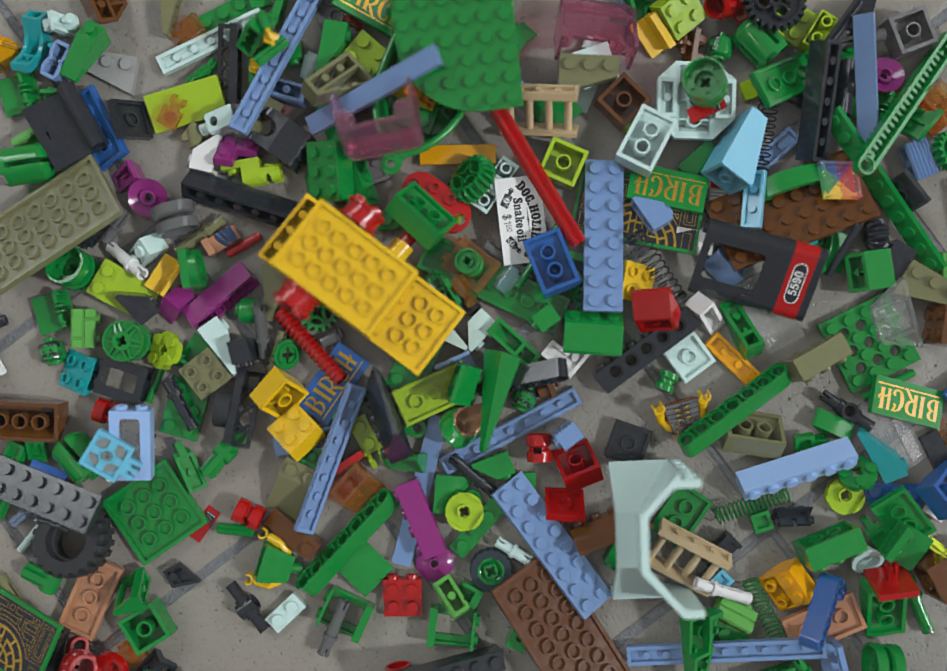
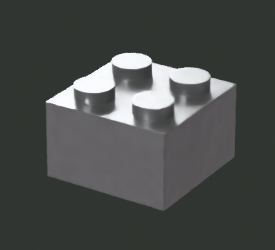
[879,5,939,60]

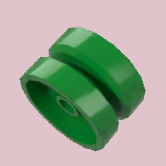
[861,642,907,671]

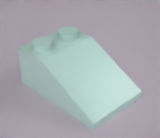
[614,104,678,178]

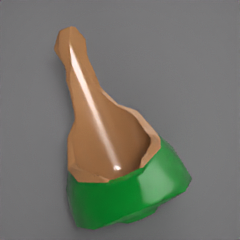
[439,403,482,449]

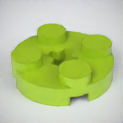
[148,331,183,370]
[823,476,865,515]
[445,492,484,531]

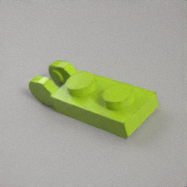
[352,414,384,469]

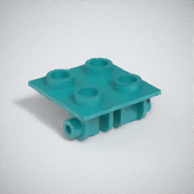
[58,349,100,396]

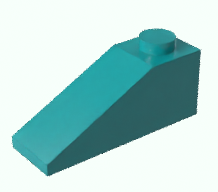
[857,427,910,484]

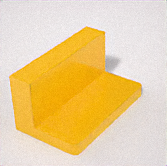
[631,11,676,58]
[144,253,180,297]

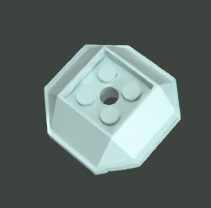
[656,61,736,141]

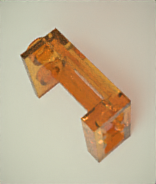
[441,235,502,295]

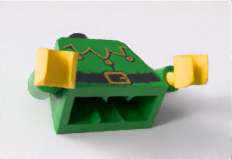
[235,10,279,74]

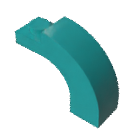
[10,10,51,73]

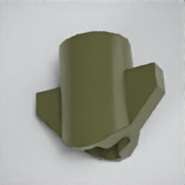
[181,123,210,149]

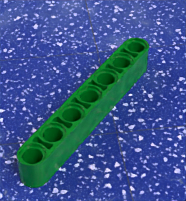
[677,363,792,457]
[295,488,400,596]

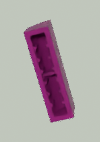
[182,261,260,329]

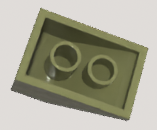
[266,455,315,521]

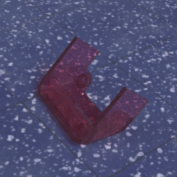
[553,0,639,70]
[330,77,424,161]

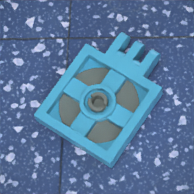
[78,428,143,483]

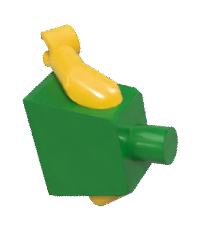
[244,527,303,590]

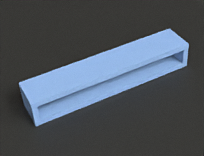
[736,437,858,501]

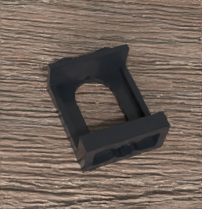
[93,355,155,405]

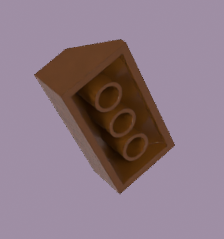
[0,397,69,443]
[568,506,654,557]

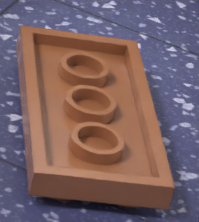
[59,561,126,641]
[779,590,868,640]

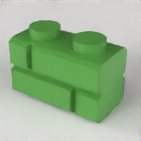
[71,309,100,348]
[432,574,470,621]
[712,596,758,635]

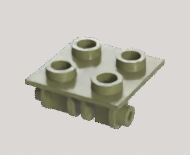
[178,347,233,401]

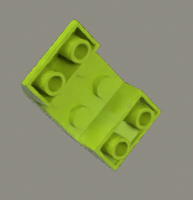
[759,3,839,52]

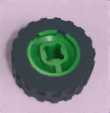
[470,547,512,593]

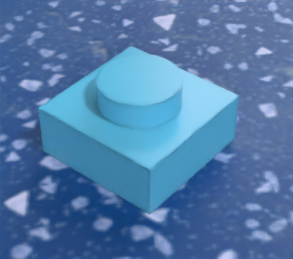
[709,568,735,586]

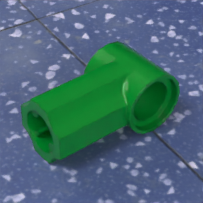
[20,561,63,595]

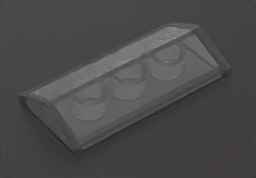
[735,272,805,354]
[857,400,927,469]

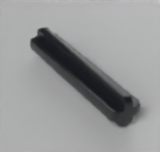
[826,0,864,40]

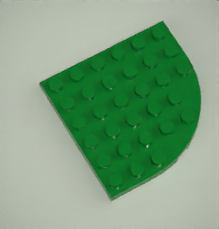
[390,0,524,112]

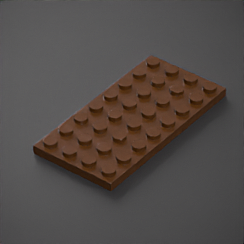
[704,150,881,272]
[489,557,631,671]

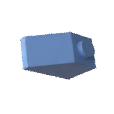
[630,196,674,235]

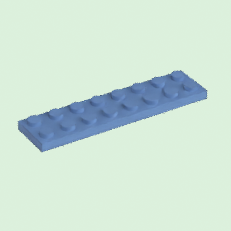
[582,159,624,313]
[491,471,612,620]

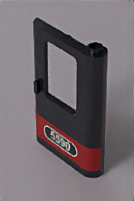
[687,218,829,322]

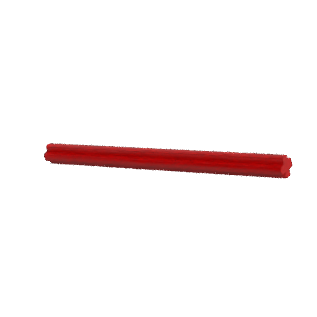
[488,109,586,247]

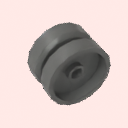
[150,199,201,239]

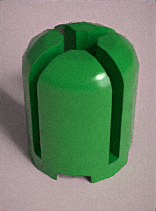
[732,18,790,70]
[0,143,56,187]
[52,431,99,487]

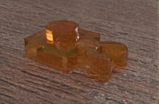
[172,12,206,46]
[155,94,187,131]
[451,273,478,308]

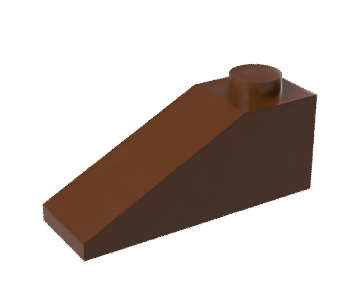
[264,507,323,561]

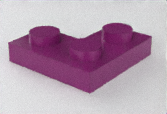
[213,136,261,167]

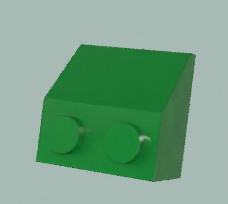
[446,361,483,407]

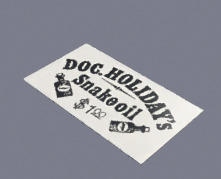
[494,176,546,266]

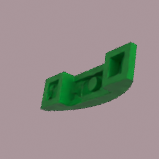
[765,163,821,201]

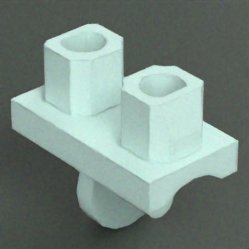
[42,10,80,38]

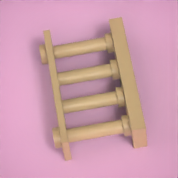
[500,83,579,139]
[649,517,732,597]

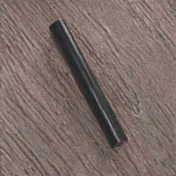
[824,223,862,277]

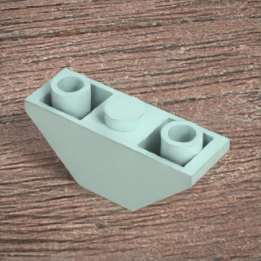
[471,155,519,214]

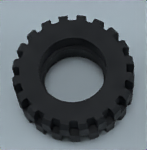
[31,510,115,579]

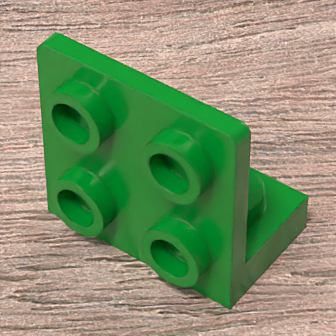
[877,519,934,571]

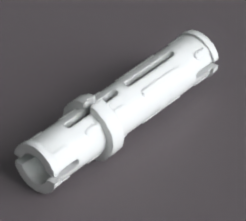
[105,242,148,280]
[693,577,752,605]

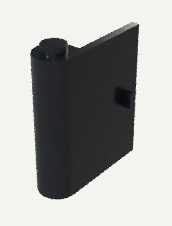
[21,80,109,171]

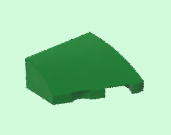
[433,474,471,514]

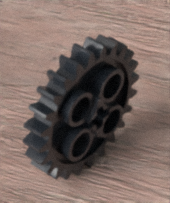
[741,0,807,34]

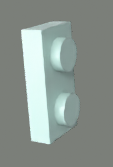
[265,591,307,633]

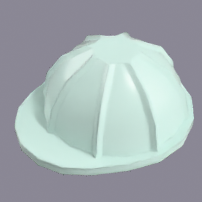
[851,546,884,573]

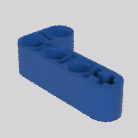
[799,572,847,652]

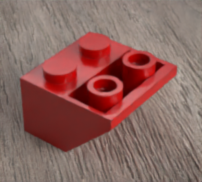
[631,287,681,332]

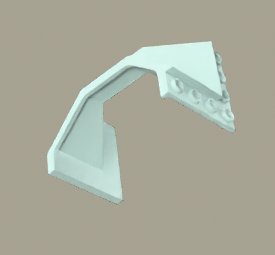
[606,459,705,619]

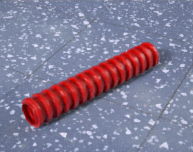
[274,307,347,385]

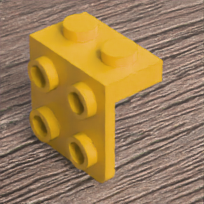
[623,260,655,301]

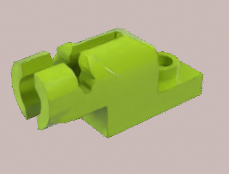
[220,157,284,187]

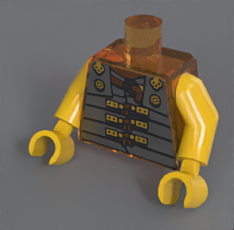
[650,389,712,435]

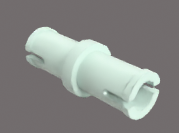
[494,536,533,565]

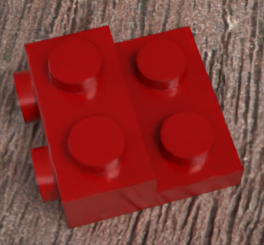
[383,573,423,617]

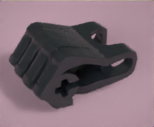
[247,106,317,174]

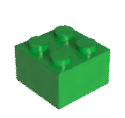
[118,596,178,656]

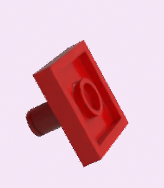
[544,487,586,525]
[863,560,920,602]

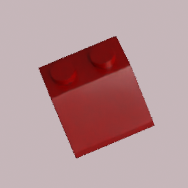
[552,438,604,494]

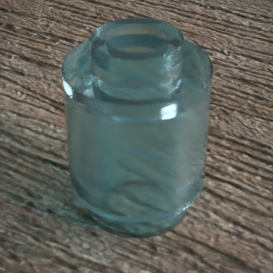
[493,265,520,294]

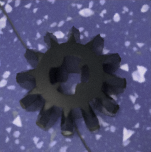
[862,218,890,251]

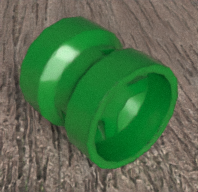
[654,369,679,394]

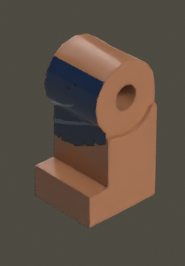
[200,225,242,258]

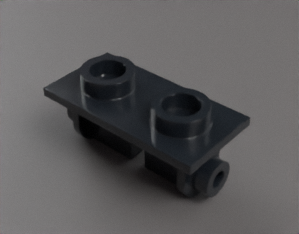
[771,506,814,527]

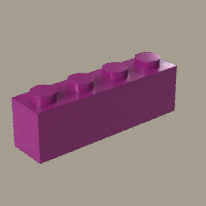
[393,476,447,560]

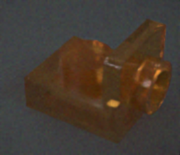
[117,639,149,669]

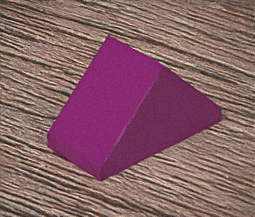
[112,160,145,194]
[158,285,198,324]

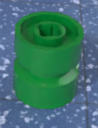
[455,248,485,278]

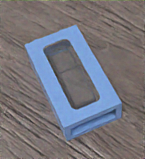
[108,404,155,481]

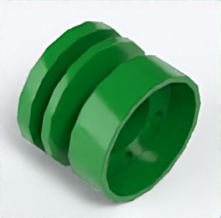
[682,56,729,108]
[45,247,100,292]
[102,320,153,362]

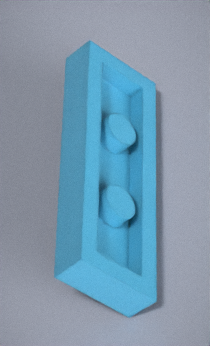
[740,170,767,229]

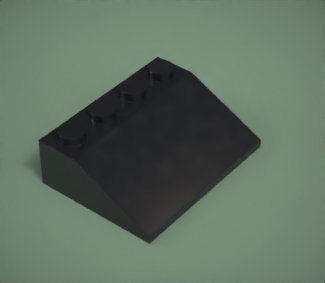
[365,365,413,465]

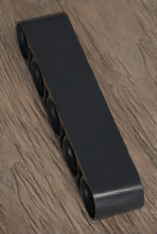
[477,357,569,397]

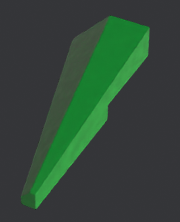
[479,349,521,454]
[679,608,724,671]

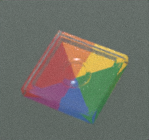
[817,160,863,200]

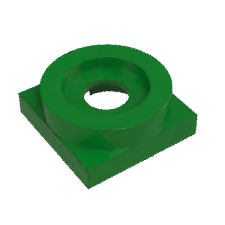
[177,248,207,291]

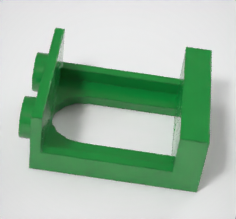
[315,585,376,644]
[426,603,480,652]

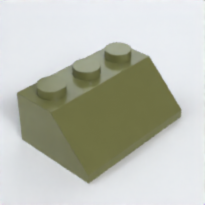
[720,412,787,459]

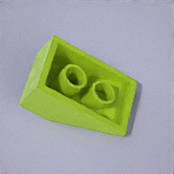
[86,258,159,315]

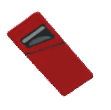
[686,99,727,123]
[189,505,221,542]

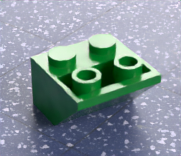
[844,248,897,293]

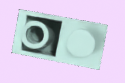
[128,232,169,267]
[468,308,495,352]

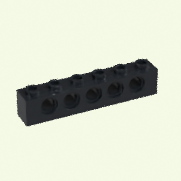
[592,306,701,394]

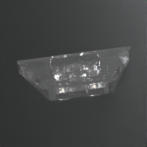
[869,277,924,348]

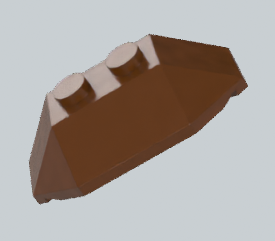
[80,0,128,25]

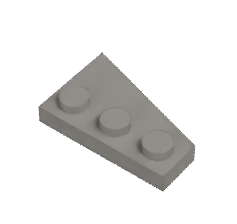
[87,52,140,96]

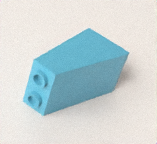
[701,107,768,195]

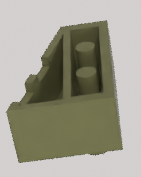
[301,51,373,107]
[557,53,619,90]
[887,260,947,305]
[776,332,853,383]

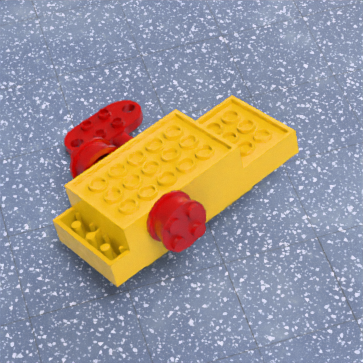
[257,171,471,377]

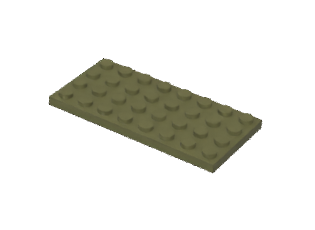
[0,154,125,296]

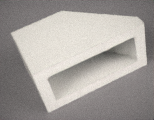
[188,134,223,176]
[685,291,725,336]

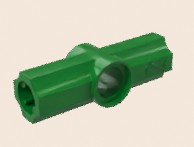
[200,425,248,479]

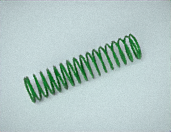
[714,488,791,524]
[742,577,787,638]

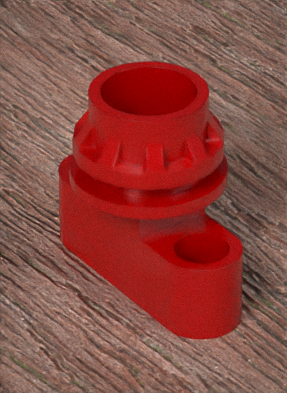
[704,0,749,24]
[59,636,98,671]

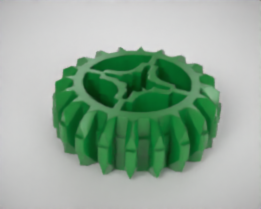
[448,154,496,205]

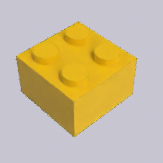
[249,366,309,418]
[267,403,327,462]

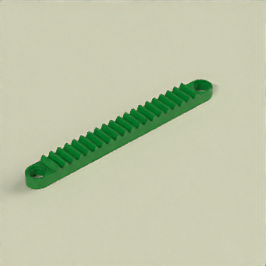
[852,31,947,177]

